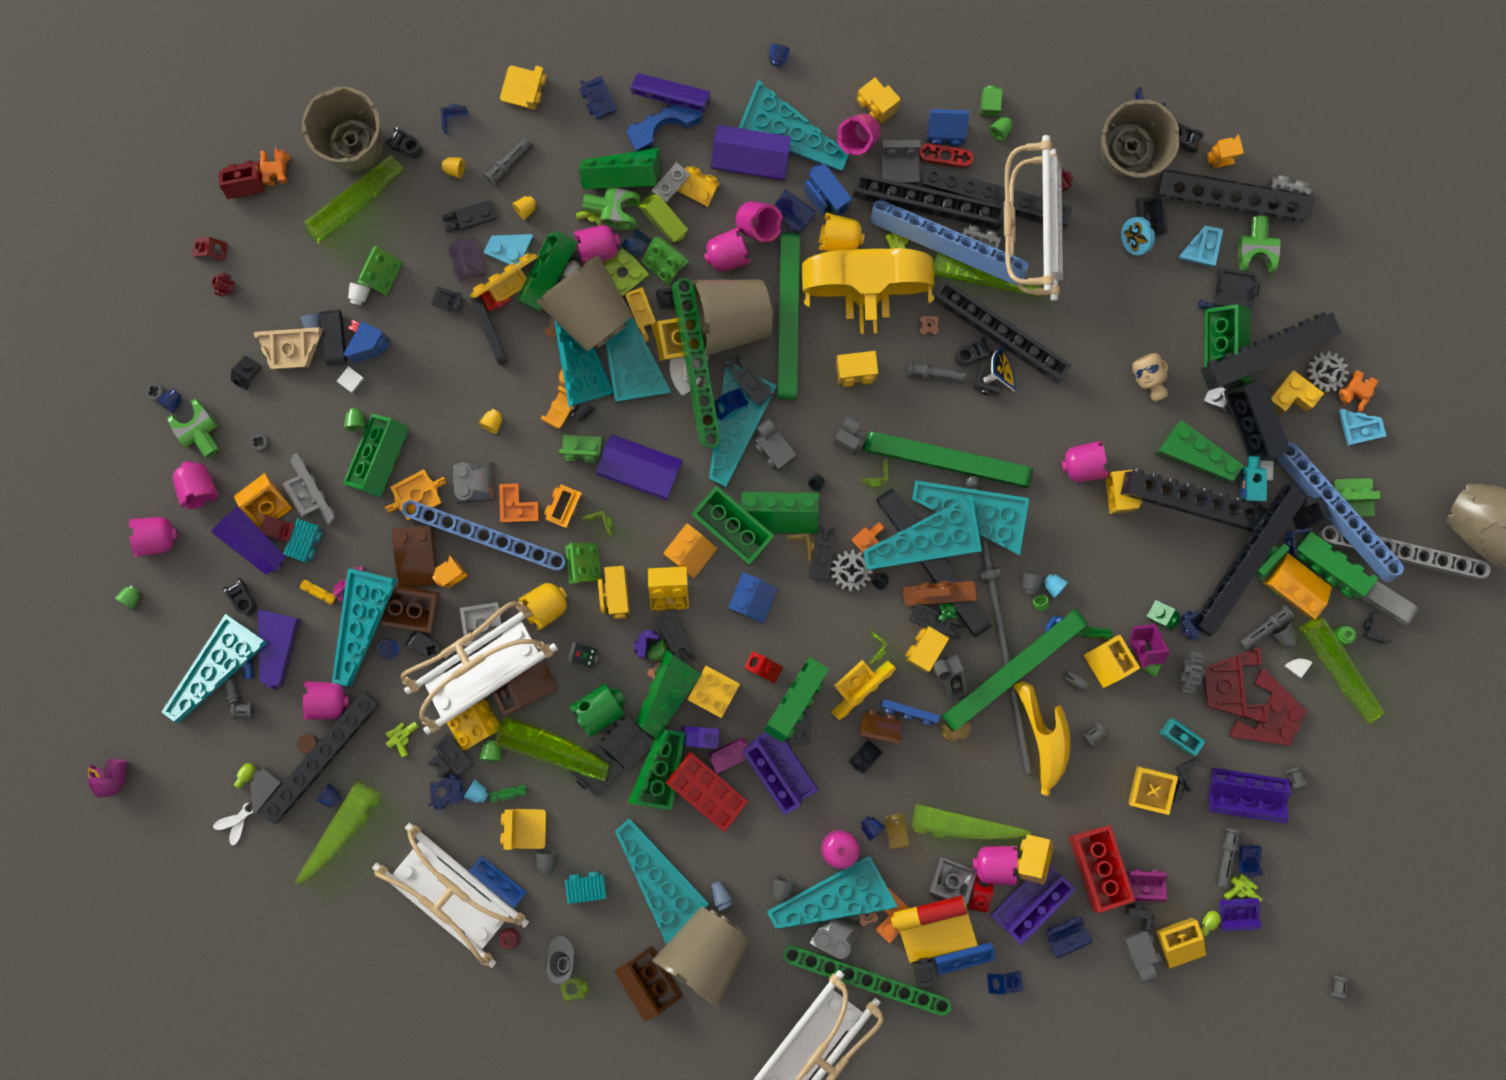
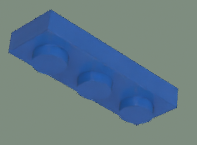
[880,699,940,726]
[468,856,527,908]
[935,942,995,975]

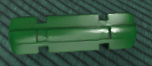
[1075,626,1112,639]
[489,784,527,803]

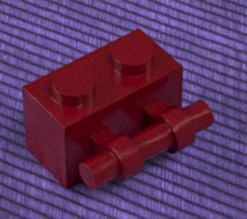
[219,160,264,199]

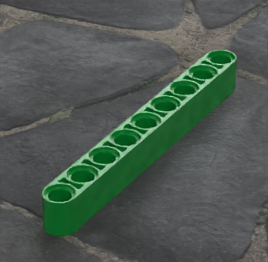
[778,233,800,399]
[672,277,720,449]
[864,431,1033,488]
[942,609,1088,731]
[784,944,951,1016]

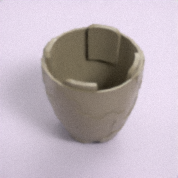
[1446,483,1506,569]

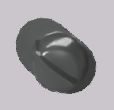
[546,936,577,984]

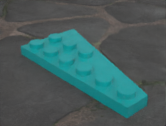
[606,317,672,402]
[709,361,777,488]
[864,494,982,570]

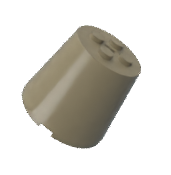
[302,87,383,173]
[1100,99,1180,178]
[536,255,633,351]
[692,279,773,356]
[652,907,750,1007]

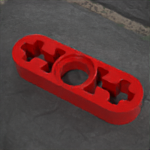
[919,143,973,169]

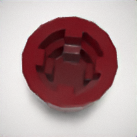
[499,928,520,950]

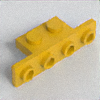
[470,253,538,302]
[831,660,896,720]

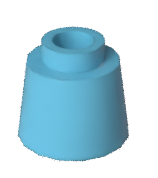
[1043,574,1069,599]
[463,779,489,804]

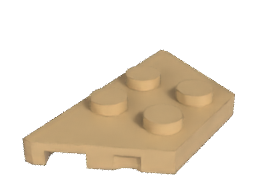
[254,327,323,369]

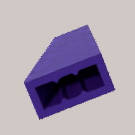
[211,506,286,575]
[258,609,301,689]
[681,726,720,748]

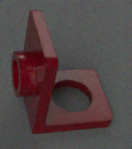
[192,237,227,261]
[260,515,295,542]

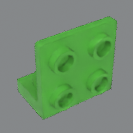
[559,435,602,463]

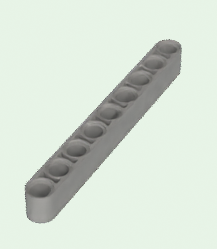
[1317,525,1491,580]

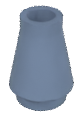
[711,880,733,911]

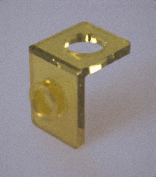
[787,533,814,561]
[885,813,909,849]

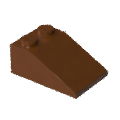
[392,525,437,587]
[858,710,902,744]

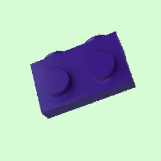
[634,630,660,659]
[1218,898,1262,932]

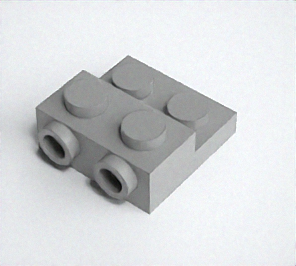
[460,602,503,649]

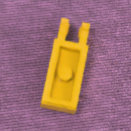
[625,287,656,342]

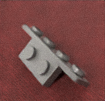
[283,453,335,525]

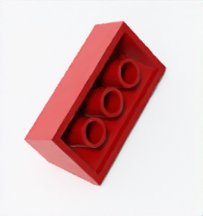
[1068,825,1135,913]

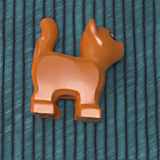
[260,147,291,186]
[1338,370,1379,412]

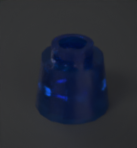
[768,44,790,67]
[156,389,182,414]
[377,638,399,660]
[316,783,342,808]
[860,816,885,841]

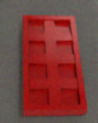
[666,753,748,832]

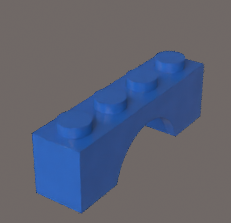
[626,105,703,151]

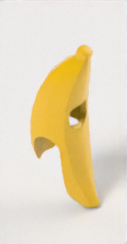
[1012,681,1071,796]

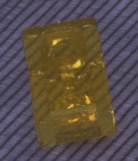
[941,722,972,742]

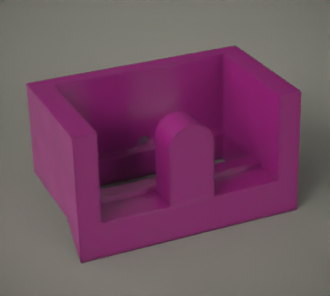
[1129,624,1170,669]
[708,737,747,773]

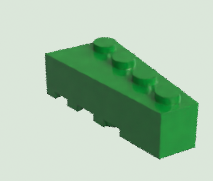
[579,148,662,189]
[515,231,578,311]
[1155,420,1244,484]
[1292,532,1379,599]
[635,649,702,738]
[763,656,829,743]
[628,729,685,810]

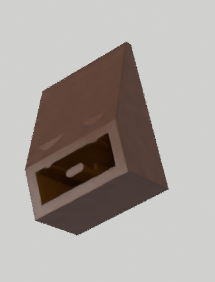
[492,660,558,716]

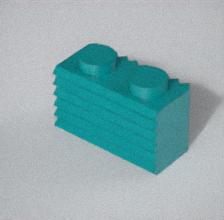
[284,518,323,563]
[1159,718,1206,756]
[565,871,608,904]

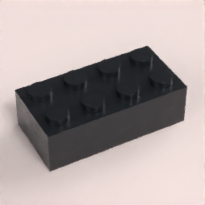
[1223,379,1290,460]

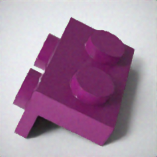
[1127,869,1168,902]

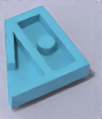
[1178,225,1223,267]
[483,234,534,265]
[1338,409,1386,446]

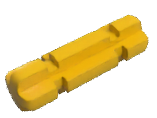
[300,580,337,605]

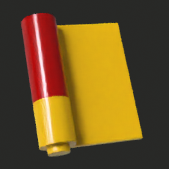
[891,895,978,963]

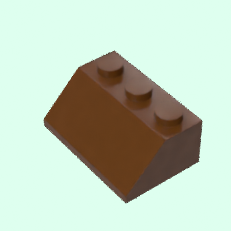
[378,585,440,633]
[614,946,683,1022]

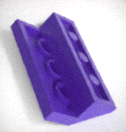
[631,73,711,113]
[711,124,791,181]
[595,434,683,500]
[742,732,818,815]
[1208,768,1291,824]
[990,865,1076,945]

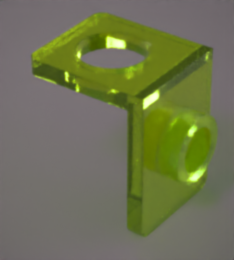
[861,459,888,487]
[582,510,613,537]
[868,630,888,664]
[560,976,588,1001]

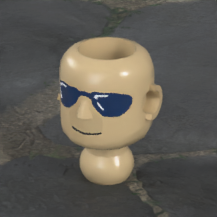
[1132,353,1168,401]

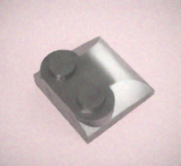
[453,462,495,503]
[928,857,977,907]
[810,917,862,961]

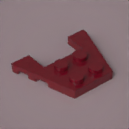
[1204,647,1269,723]
[1228,668,1307,746]

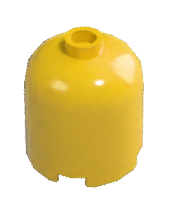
[818,213,865,251]
[518,583,567,631]

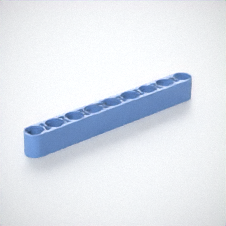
[870,200,1028,285]
[1276,442,1404,582]
[402,500,566,570]

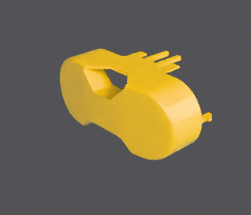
[802,248,935,334]

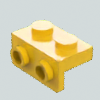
[677,166,721,207]

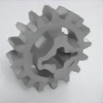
[1305,351,1349,393]
[831,550,873,592]

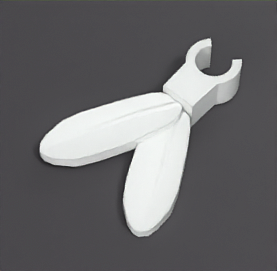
[213,802,254,845]

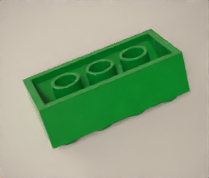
[1204,304,1250,385]
[343,413,409,498]
[691,485,775,565]
[741,492,819,534]

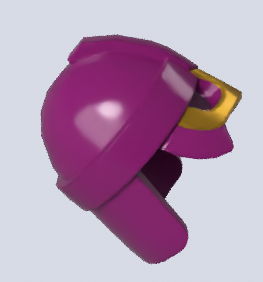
[87,759,128,798]

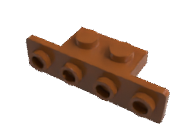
[902,581,978,606]

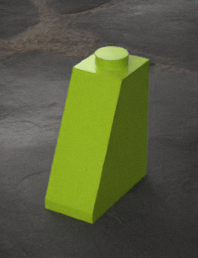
[636,194,688,242]

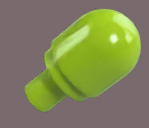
[233,763,257,789]
[1201,911,1222,937]

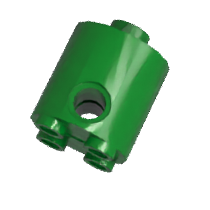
[569,682,626,738]

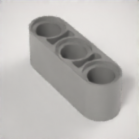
[1361,581,1419,625]

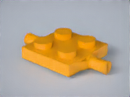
[385,469,447,521]

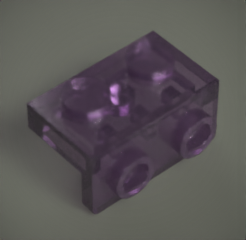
[449,238,486,281]

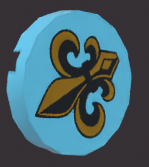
[1121,217,1155,256]

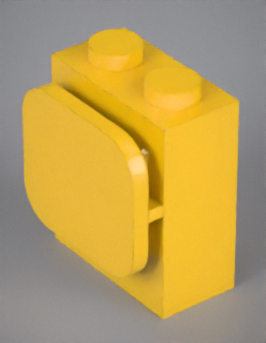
[598,566,631,619]

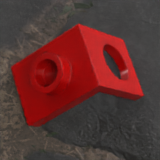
[480,290,512,312]
[744,651,783,684]
[969,875,994,913]

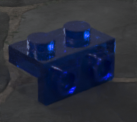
[579,76,617,120]
[774,189,816,232]
[1046,917,1092,959]

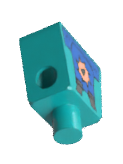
[1239,456,1267,501]

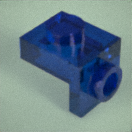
[1179,610,1202,641]
[441,774,465,804]
[1238,845,1263,877]

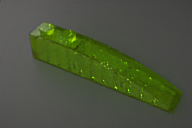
[304,155,404,245]
[934,251,1044,298]
[1300,617,1385,724]
[495,717,609,782]
[294,780,380,885]
[910,803,1031,839]

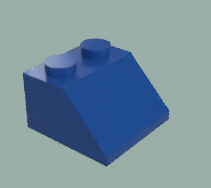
[927,109,969,147]
[343,321,389,363]
[728,572,778,624]

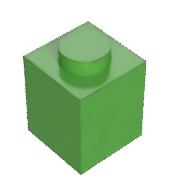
[980,86,1002,117]

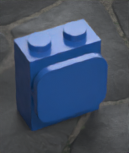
[804,163,852,216]

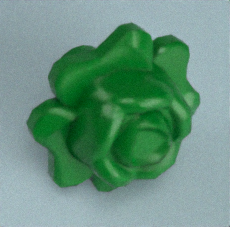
[938,603,958,622]

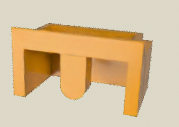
[1207,133,1244,169]
[541,385,573,429]
[544,484,583,530]
[432,555,467,589]

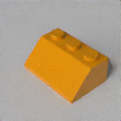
[1263,552,1332,620]

